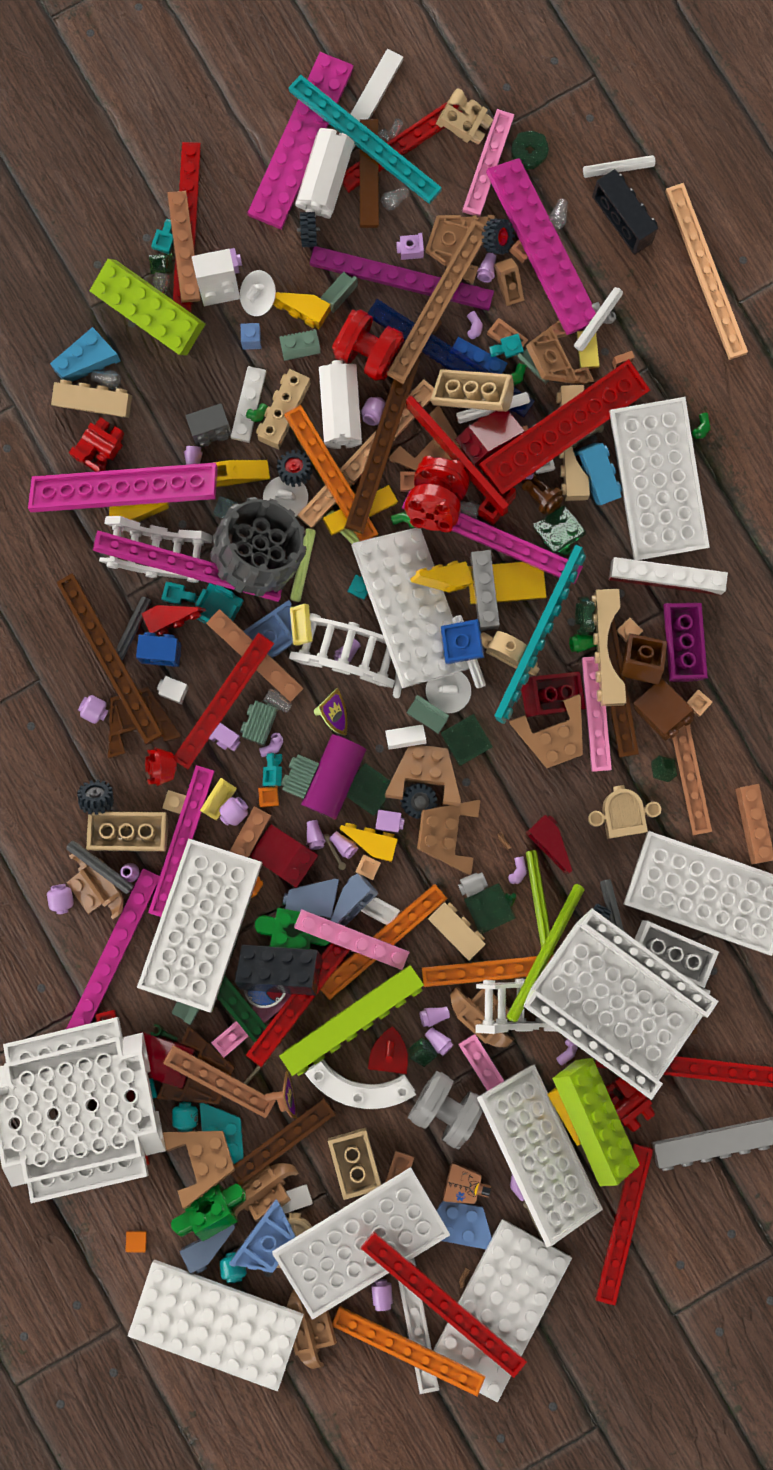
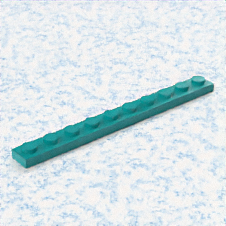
[289,74,442,204]
[494,545,586,724]

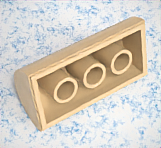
[430,369,514,412]
[86,812,168,852]

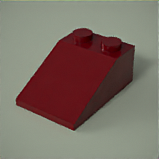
[455,410,525,469]
[521,671,586,718]
[525,815,572,874]
[250,824,319,888]
[140,1031,196,1088]

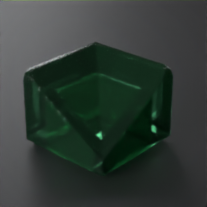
[149,254,173,274]
[651,755,677,782]
[409,1037,437,1067]

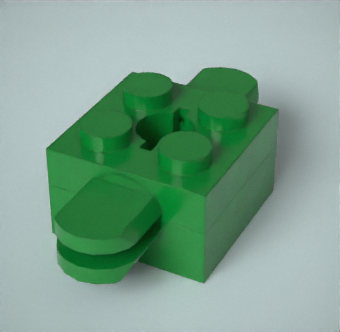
[255,908,329,950]
[171,1183,246,1241]

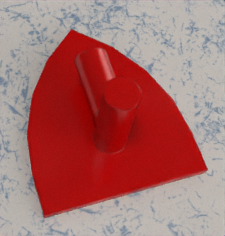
[368,1026,408,1074]

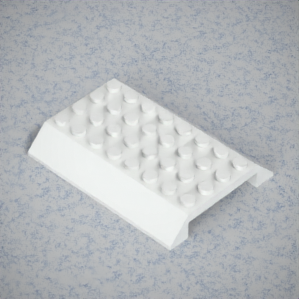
[523,908,719,1100]

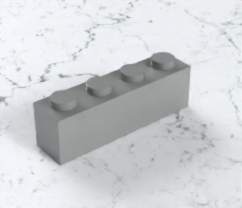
[470,550,499,631]

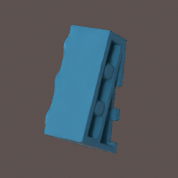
[50,327,121,382]
[573,443,622,505]

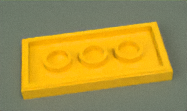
[468,562,546,605]

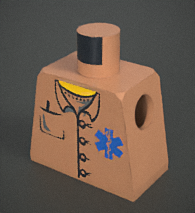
[442,1161,491,1204]

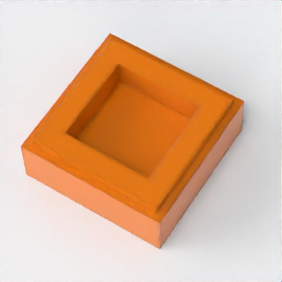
[258,787,279,808]
[125,1231,147,1253]

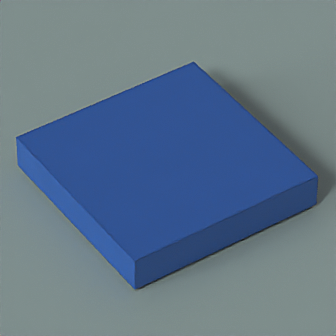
[441,619,484,665]

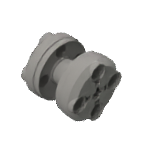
[408,1071,483,1150]

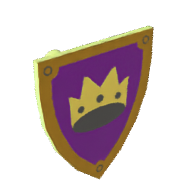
[314,688,347,735]

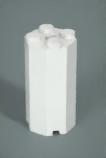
[295,128,354,219]
[319,360,362,449]

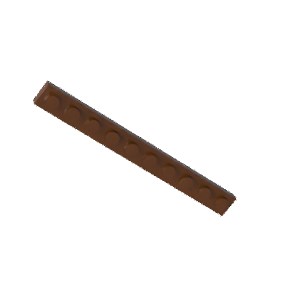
[344,359,420,534]
[56,573,164,745]

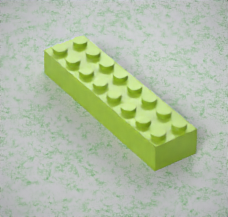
[279,965,424,1076]

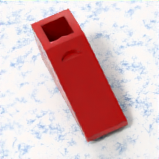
[141,605,206,636]

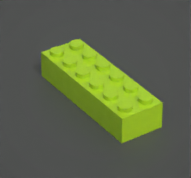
[89,259,206,355]
[552,1058,640,1186]

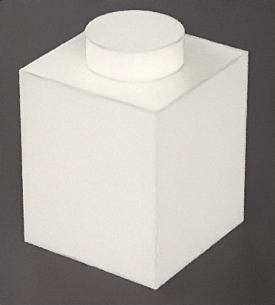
[157,676,189,704]

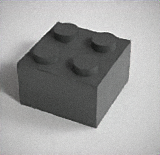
[185,403,231,447]

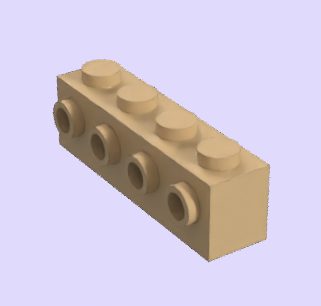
[256,369,311,450]
[51,380,132,418]

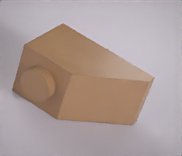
[494,258,524,306]

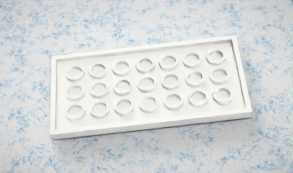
[609,397,710,560]
[351,528,469,689]
[624,831,773,956]
[137,838,262,1013]
[477,1064,603,1247]
[272,1167,450,1320]
[433,1219,572,1403]
[128,1259,304,1391]

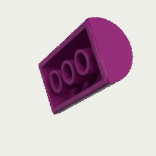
[663,603,708,682]
[301,734,367,820]

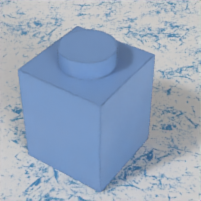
[240,323,261,350]

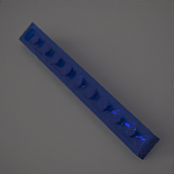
[368,299,535,418]

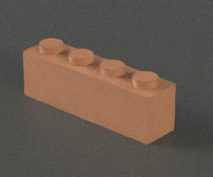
[735,784,773,864]

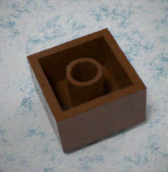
[621,633,667,684]

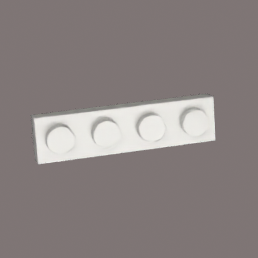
[231,366,267,443]

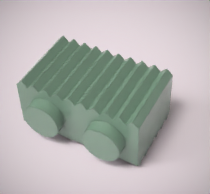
[280,329,320,361]
[240,701,278,746]
[281,754,319,799]

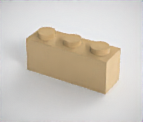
[427,902,485,961]

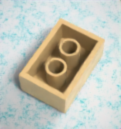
[328,1128,382,1200]

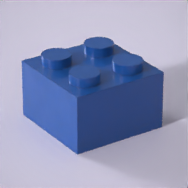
[136,632,182,667]

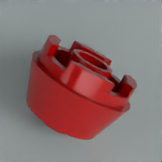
[145,748,177,786]

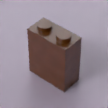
[633,679,694,741]

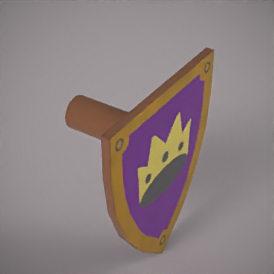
[265,1071,297,1119]

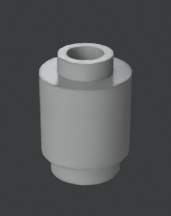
[458,872,488,898]

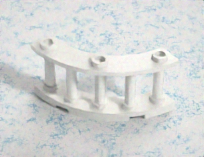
[99,516,213,583]
[289,613,395,688]
[476,979,558,1034]
[305,1059,416,1109]

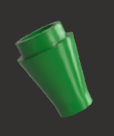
[569,634,597,653]

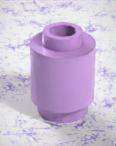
[371,1279,393,1311]

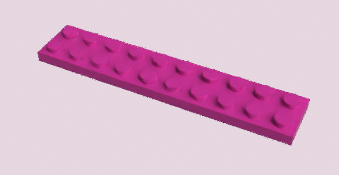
[247,52,354,230]
[486,158,596,335]
[28,463,218,512]

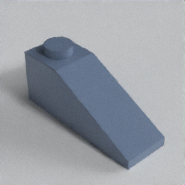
[330,873,379,926]
[180,1223,237,1274]

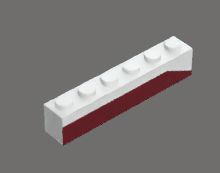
[609,557,728,596]

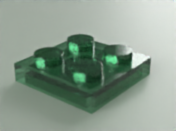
[533,505,586,554]
[440,714,493,767]
[346,763,391,816]
[464,883,516,934]

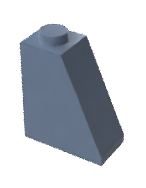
[283,879,339,918]

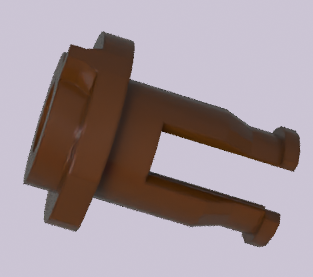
[522,475,563,514]

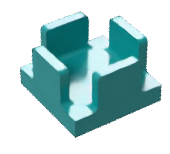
[195,583,244,625]

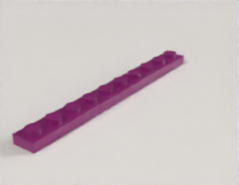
[310,247,494,311]

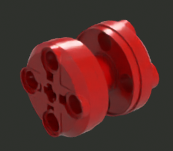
[332,309,405,381]
[404,456,470,532]

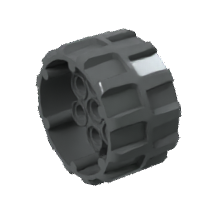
[210,497,307,596]

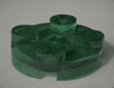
[511,131,549,169]
[575,596,595,635]

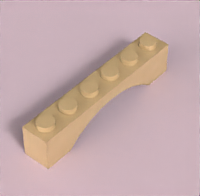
[556,385,590,501]
[591,589,626,707]

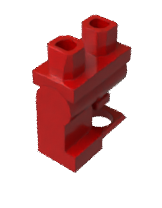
[68,417,124,472]
[606,1076,655,1132]

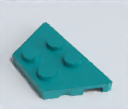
[200,1103,244,1164]

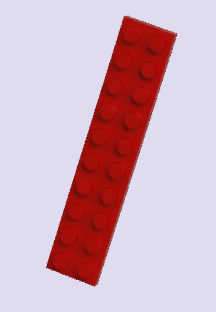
[479,359,650,496]

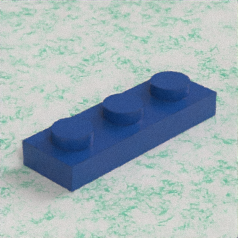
[449,337,507,374]

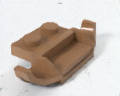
[66,854,123,919]
[450,987,515,1047]
[232,1163,299,1223]
[287,1290,337,1369]

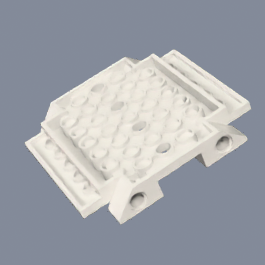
[0,1017,166,1203]

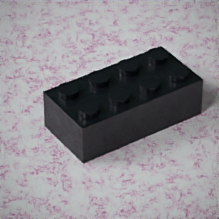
[592,169,658,255]
[235,945,322,996]

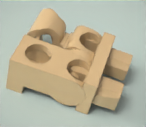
[436,89,493,144]

